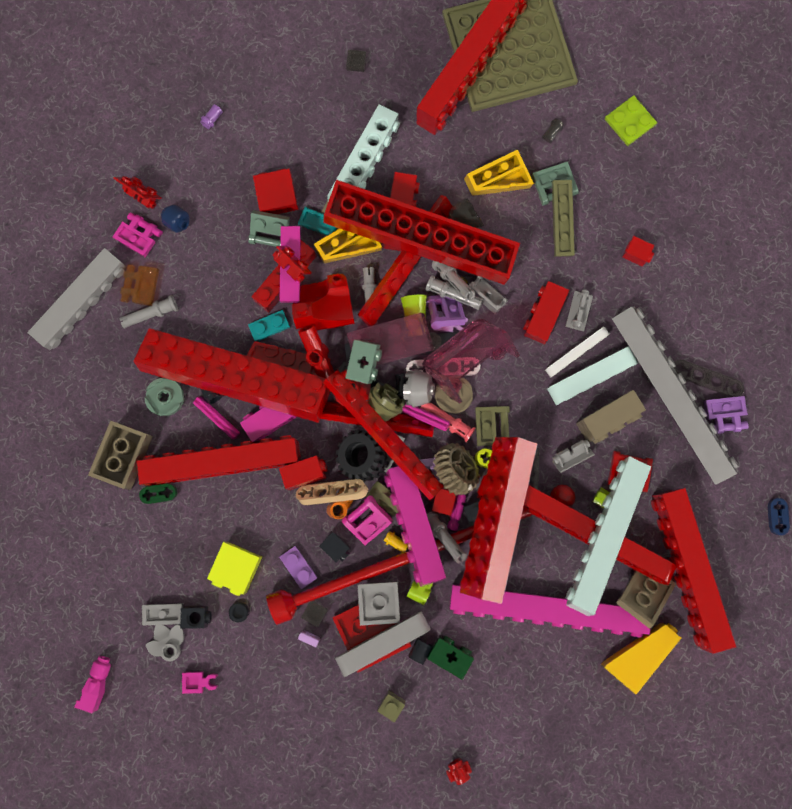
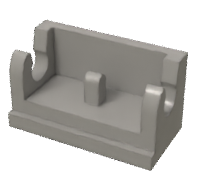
[469,276,508,315]

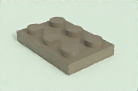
[616,570,676,629]

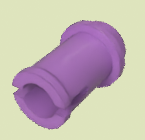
[200,104,223,129]

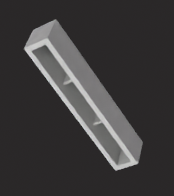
[27,248,126,350]

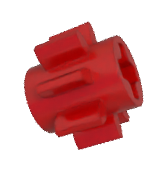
[446,758,472,785]

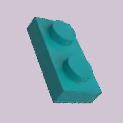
[248,310,290,342]

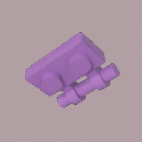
[704,396,748,434]

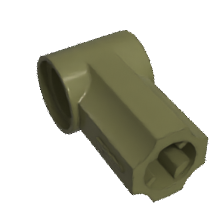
[365,481,398,517]

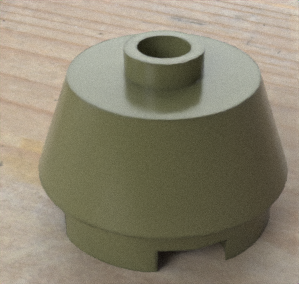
[367,383,406,421]

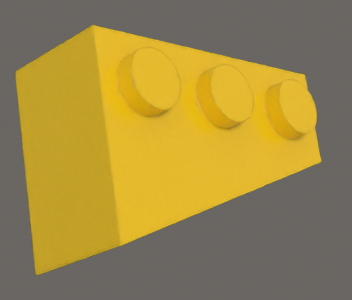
[464,150,534,196]
[314,229,382,264]

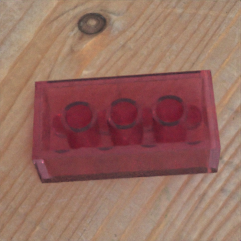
[347,313,434,366]

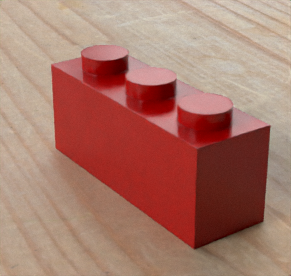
[523,281,569,345]

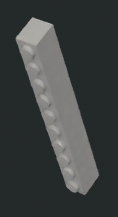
[612,306,739,485]

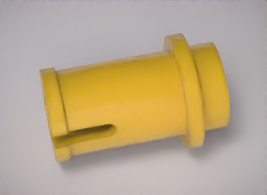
[383,531,408,553]

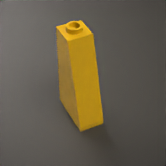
[601,623,681,694]

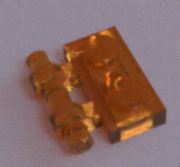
[120,265,159,306]

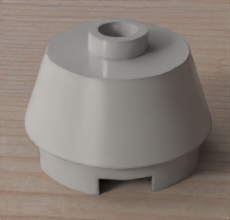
[403,369,435,408]

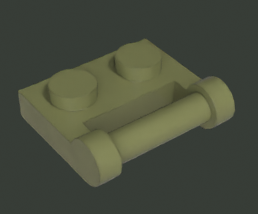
[475,406,510,446]

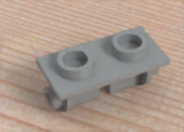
[565,290,593,332]
[552,440,595,473]

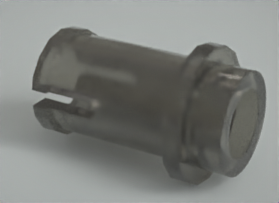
[542,118,564,144]

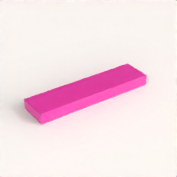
[280,226,301,303]

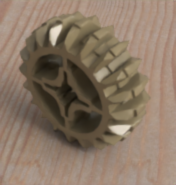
[433,443,480,495]

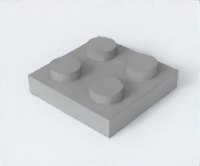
[358,582,400,625]

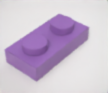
[279,546,318,589]

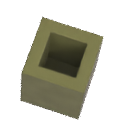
[377,690,405,723]

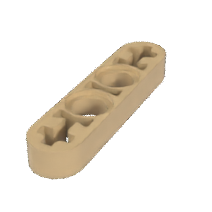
[296,479,368,505]

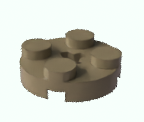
[435,376,473,414]

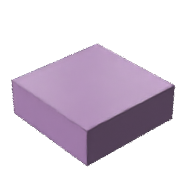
[298,630,320,647]

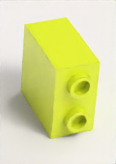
[207,542,262,596]

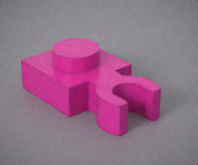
[182,671,218,694]

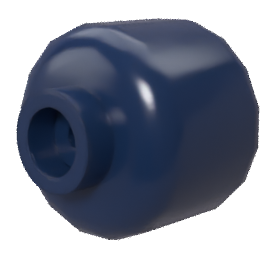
[161,205,190,233]

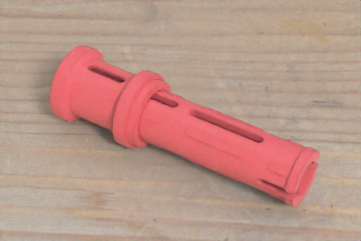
[420,402,476,443]

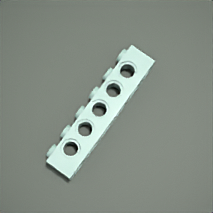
[327,105,400,202]

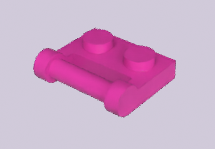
[342,495,393,545]

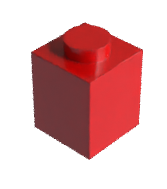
[622,236,655,267]
[432,487,456,516]

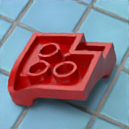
[292,273,355,331]

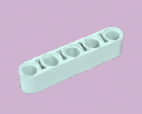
[547,346,639,406]

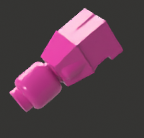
[75,656,111,713]

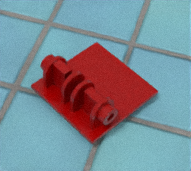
[113,176,161,209]

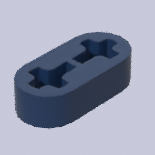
[767,498,790,535]

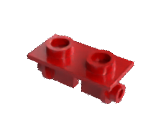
[272,246,312,283]

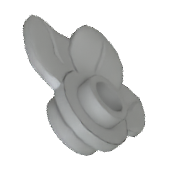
[146,624,184,661]

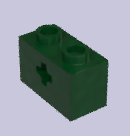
[427,635,474,680]

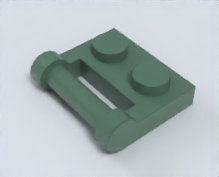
[532,162,578,206]
[249,210,290,247]

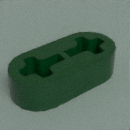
[139,484,177,504]

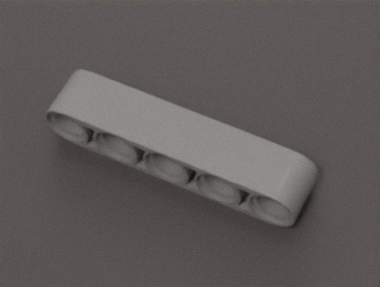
[335,611,431,677]

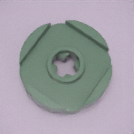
[145,378,184,416]

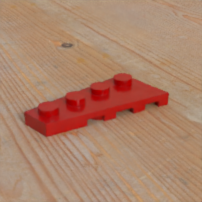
[246,341,331,376]

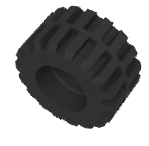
[336,430,390,481]

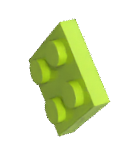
[605,95,657,146]

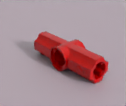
[298,324,334,378]

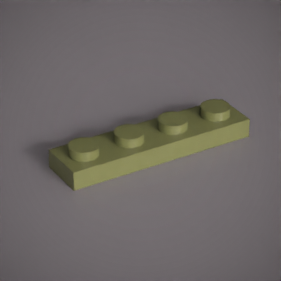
[552,180,575,257]

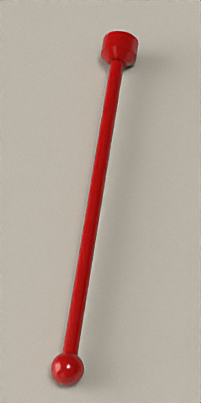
[266,485,576,625]

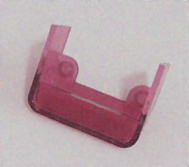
[423,319,520,404]

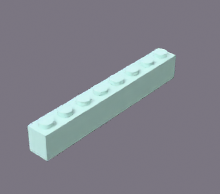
[566,456,651,616]

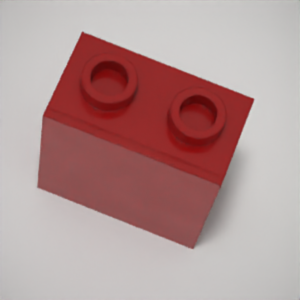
[253,169,299,215]
[279,455,328,490]

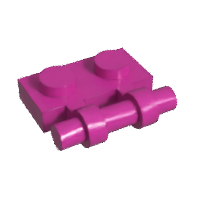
[113,213,162,258]

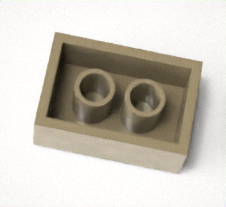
[576,390,646,444]
[88,421,153,490]

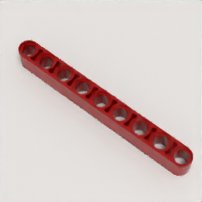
[523,485,676,585]

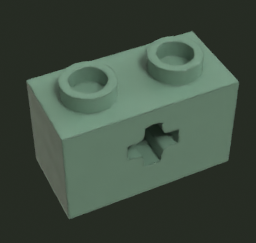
[346,339,382,384]

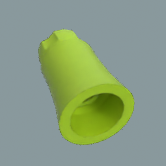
[400,295,427,337]

